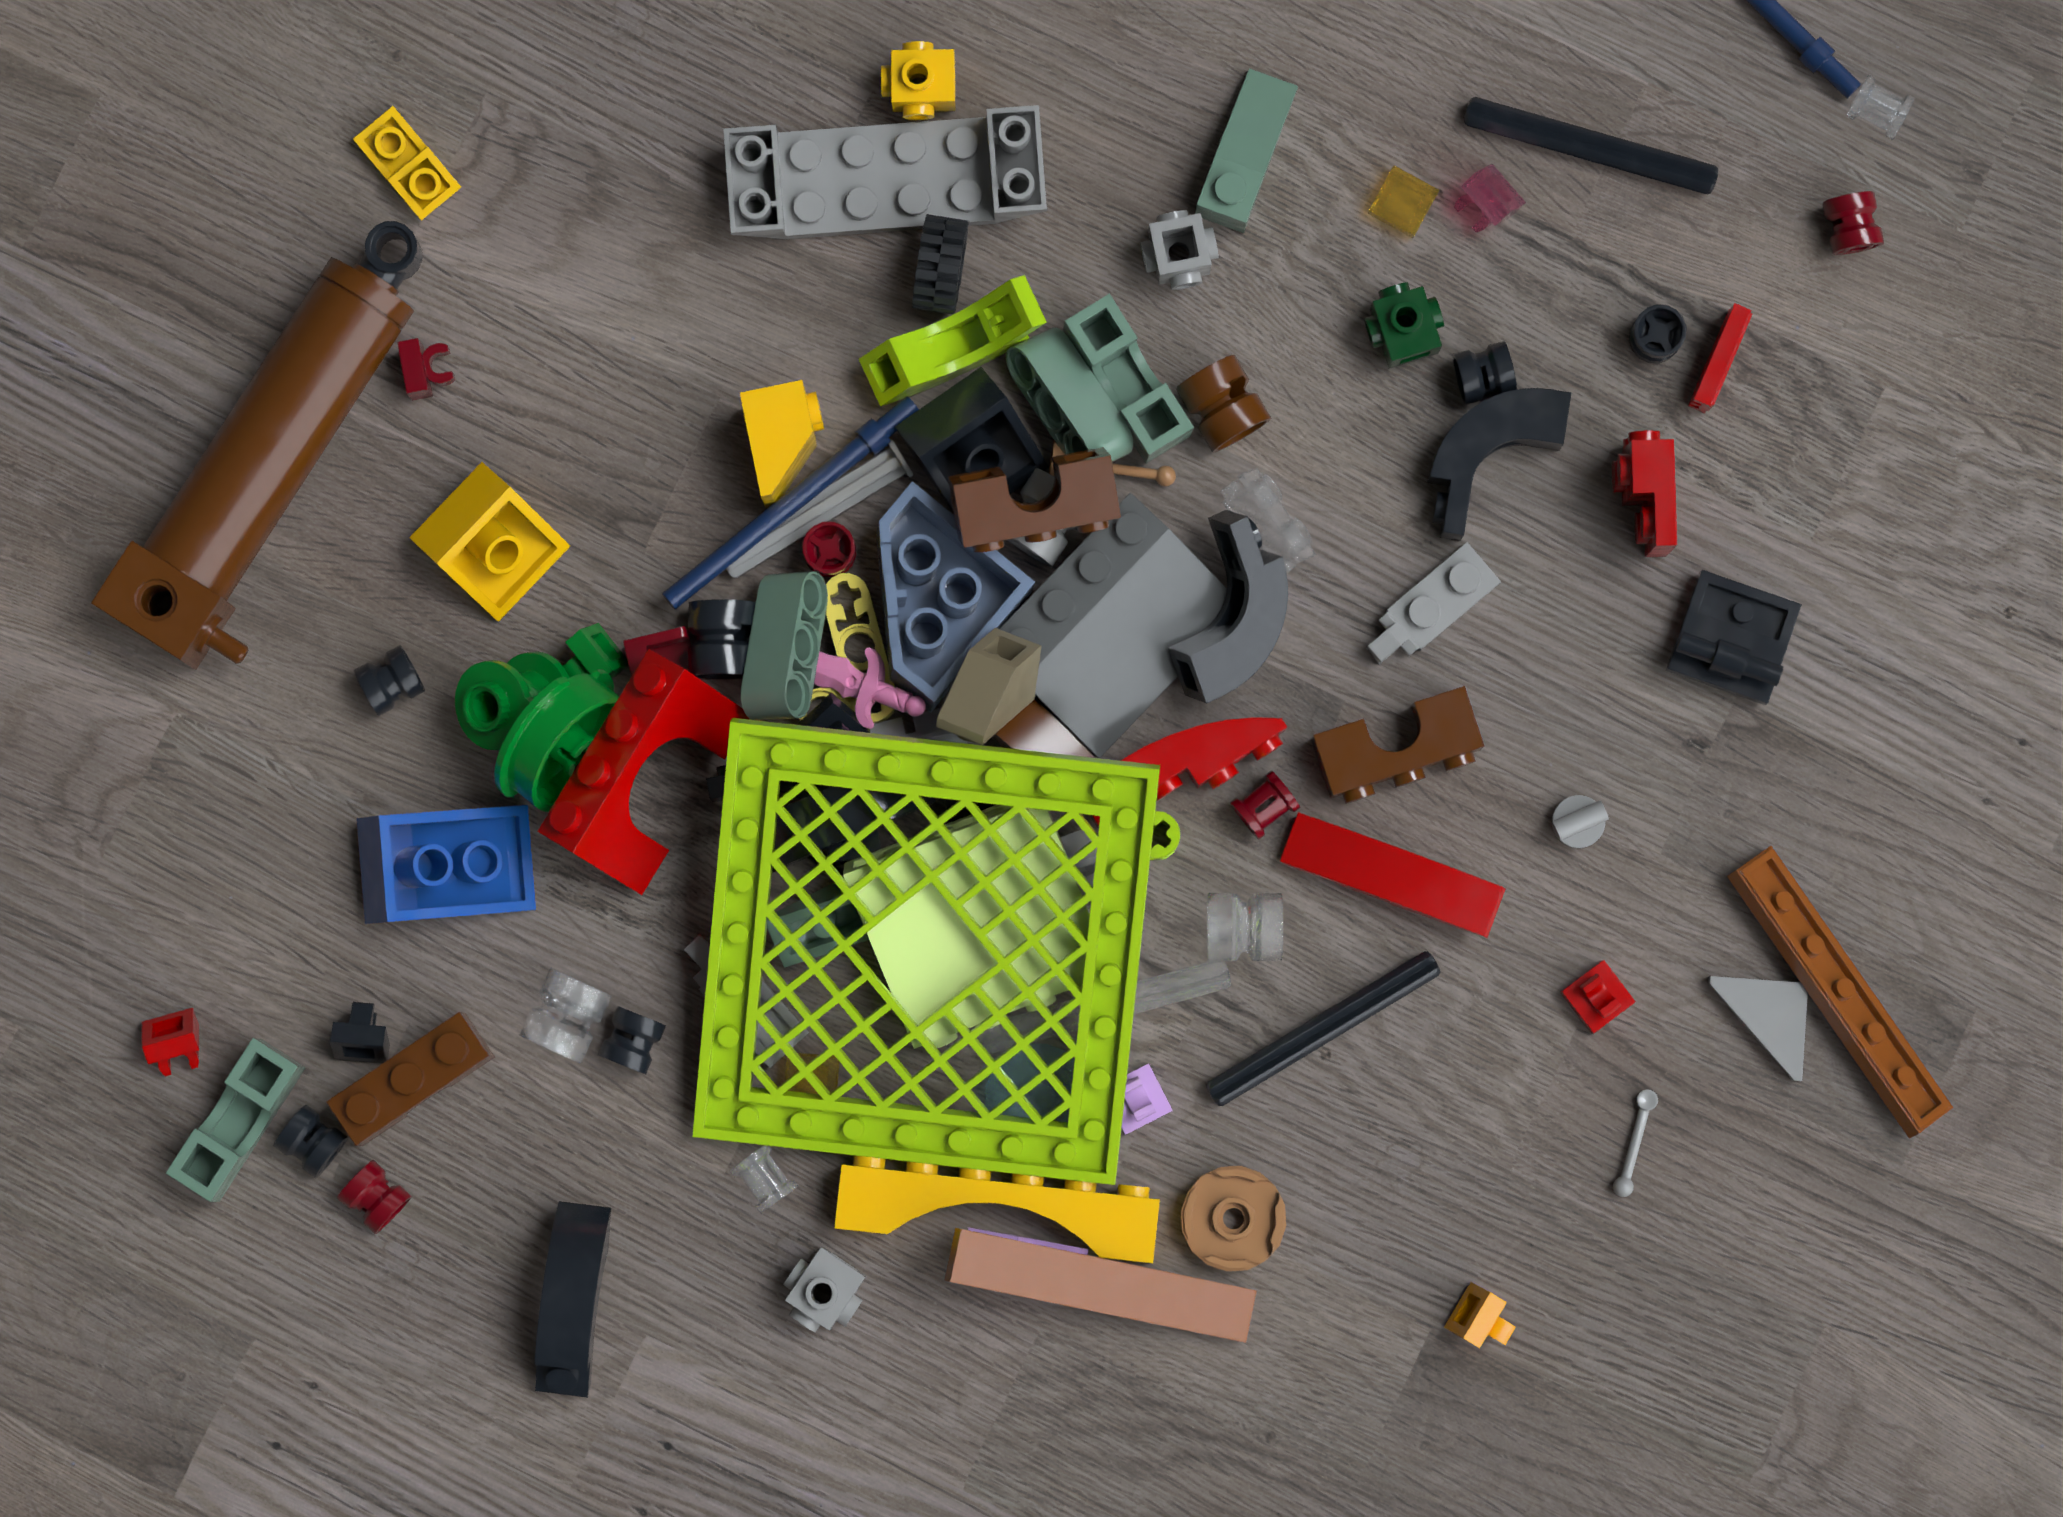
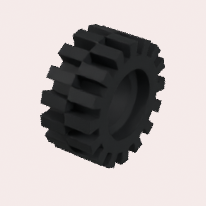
[912,214,969,314]

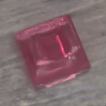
[1454,164,1526,232]

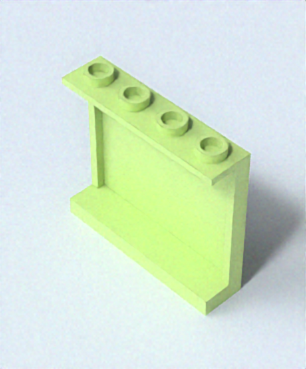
[843,805,1090,1049]

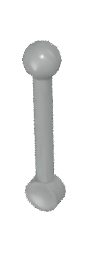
[1613,1090,1658,1197]

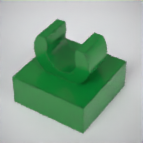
[563,623,629,678]

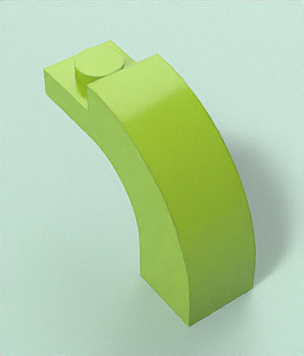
[859,275,1047,406]

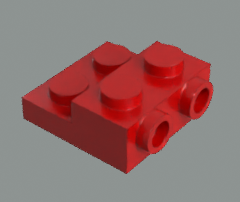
[1612,430,1677,557]

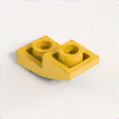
[353,106,461,221]

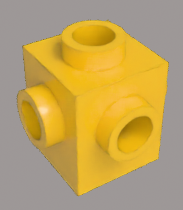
[881,41,956,120]

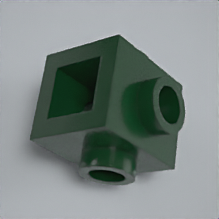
[1364,282,1444,369]

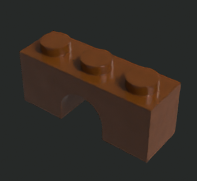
[947,447,1121,553]
[1311,686,1484,804]
[326,1012,495,1146]

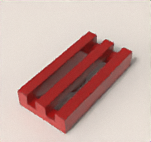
[1688,303,1753,413]

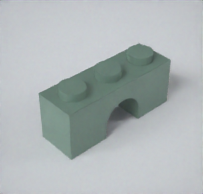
[1063,293,1194,464]
[166,1038,306,1202]

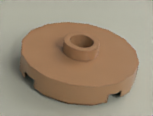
[1181,1166,1286,1271]

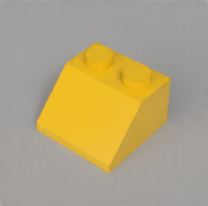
[740,380,824,509]
[409,462,570,622]

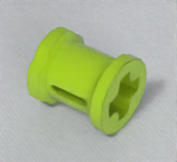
[1150,811,1180,861]

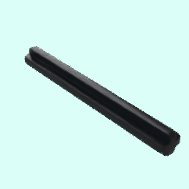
[1464,97,1718,194]
[1206,951,1441,1106]

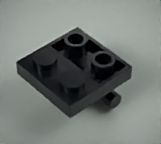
[1666,570,1802,705]

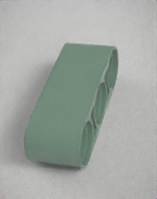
[1006,328,1133,462]
[741,571,828,720]

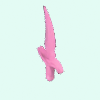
[814,648,926,729]

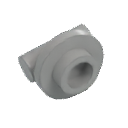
[1552,795,1609,848]

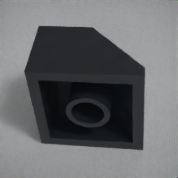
[895,367,1049,514]

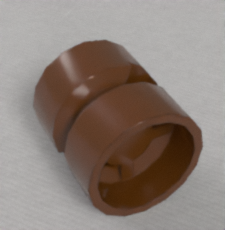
[1176,355,1272,453]

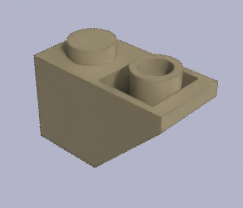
[936,628,1041,745]

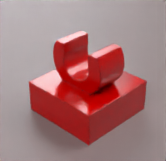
[1560,960,1636,1034]
[142,1008,199,1077]

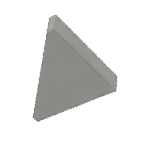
[1708,976,1808,1081]

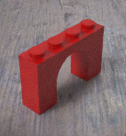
[537,649,750,895]

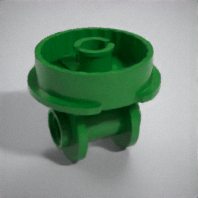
[455,651,619,812]

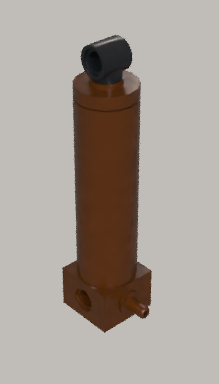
[91,221,422,670]

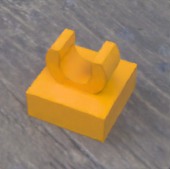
[1444,1282,1516,1348]

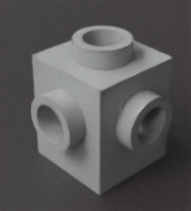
[1140,210,1219,290]
[783,1247,867,1333]

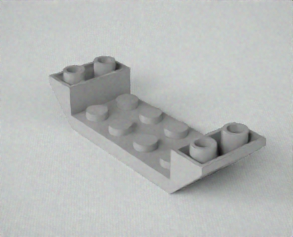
[723,105,1047,239]

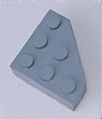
[876,481,1035,713]

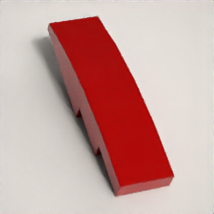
[1280,812,1506,938]

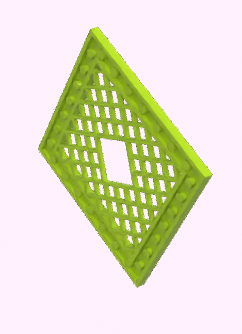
[692,718,1160,1185]

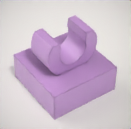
[1122,1063,1173,1135]

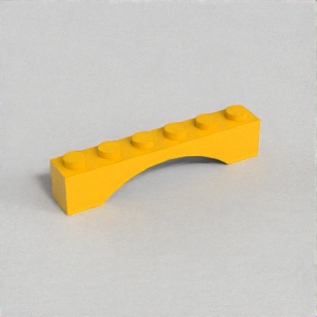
[834,1156,1160,1263]

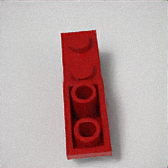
[1089,717,1287,828]

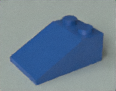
[357,805,536,924]

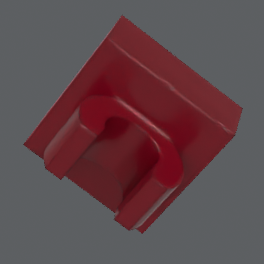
[397,338,455,401]

